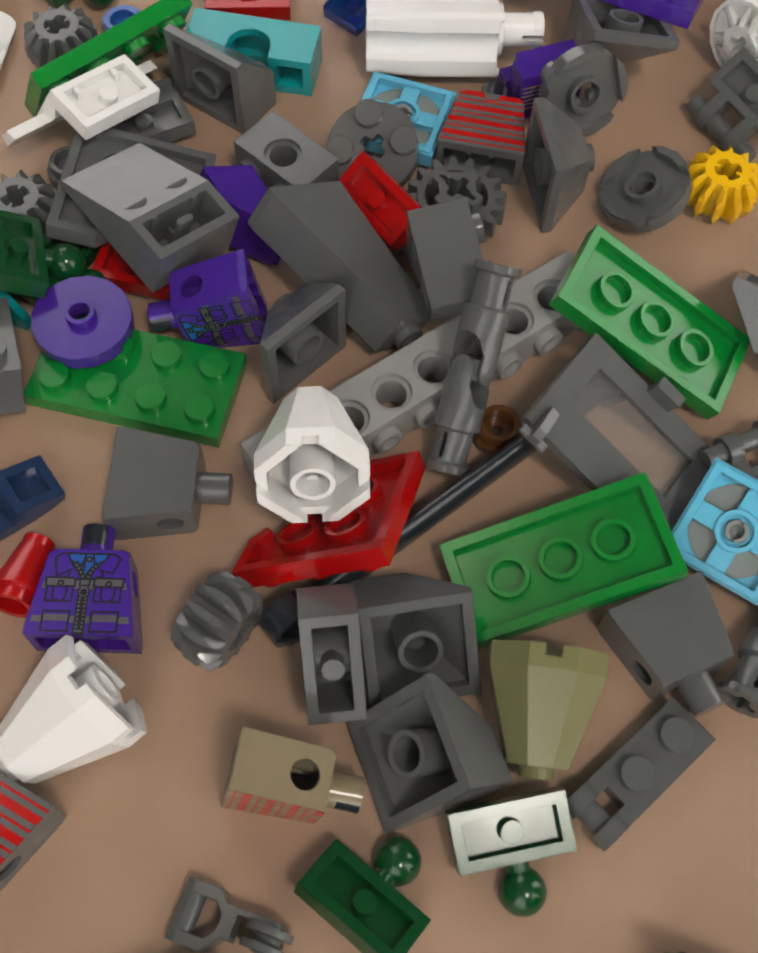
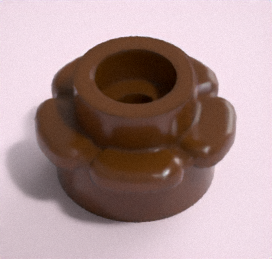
[474,405,522,453]

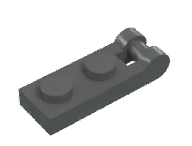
[567,697,716,852]

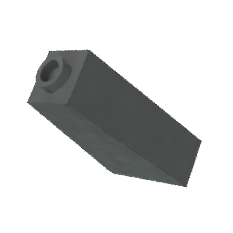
[248,181,429,352]

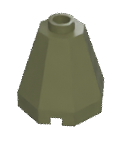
[486,639,609,781]

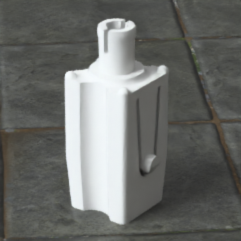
[365,0,545,78]

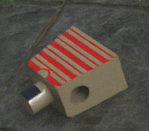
[221,727,365,823]

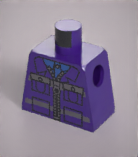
[147,249,268,348]
[22,523,143,654]

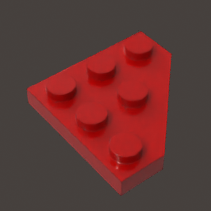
[232,450,426,588]

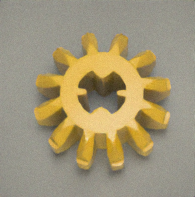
[687,145,758,224]

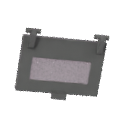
[518,333,709,532]

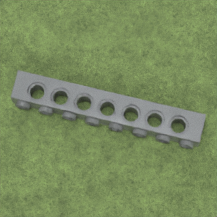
[240,250,584,481]

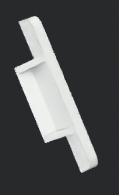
[2,54,160,147]

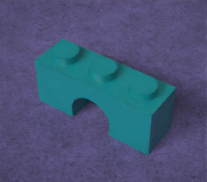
[186,7,322,97]

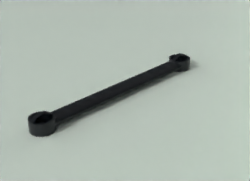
[258,358,639,648]

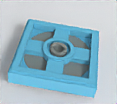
[361,71,457,167]
[672,457,758,606]

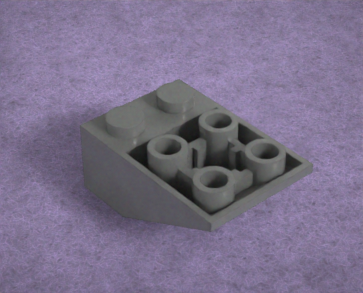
[60,142,240,293]

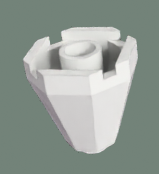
[254,386,370,523]
[0,635,148,784]

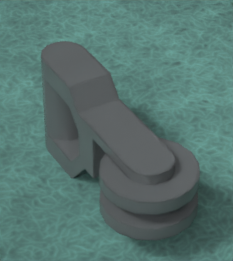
[164,877,294,953]

